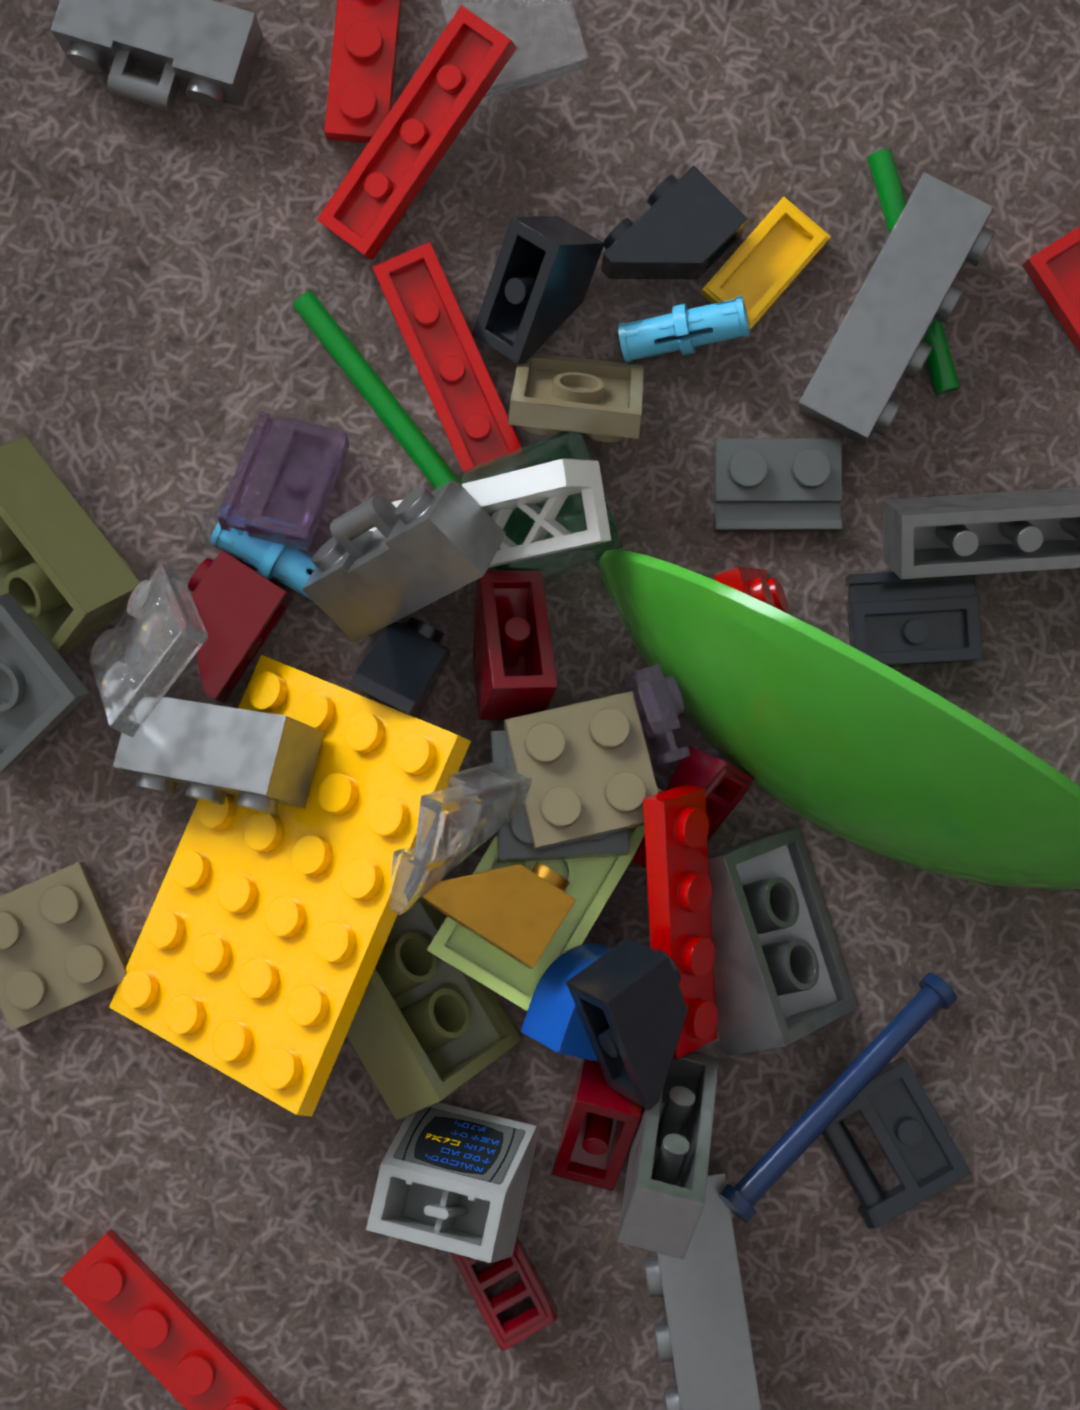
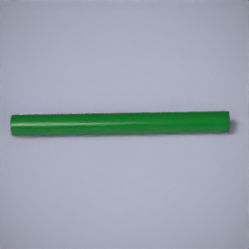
[867,149,961,395]
[293,291,462,489]

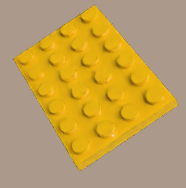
[109,655,471,1117]

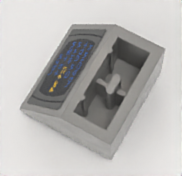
[366,1102,540,1263]

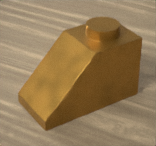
[420,862,576,969]

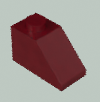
[186,550,294,703]
[473,570,557,720]
[551,1058,643,1191]

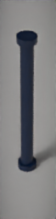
[718,972,957,1223]

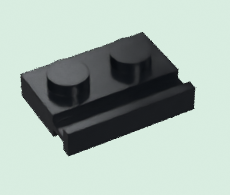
[845,572,983,666]

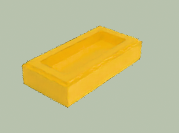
[701,196,831,331]

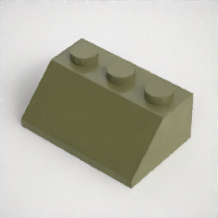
[0,436,143,658]
[346,876,522,1121]

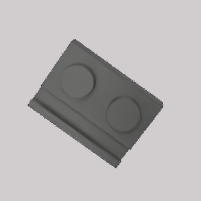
[714,438,842,532]

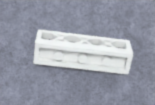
[369,459,611,568]

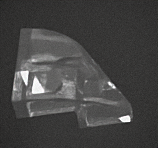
[388,763,532,915]

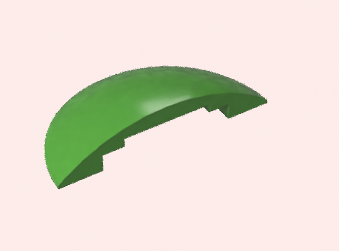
[597,549,1080,890]

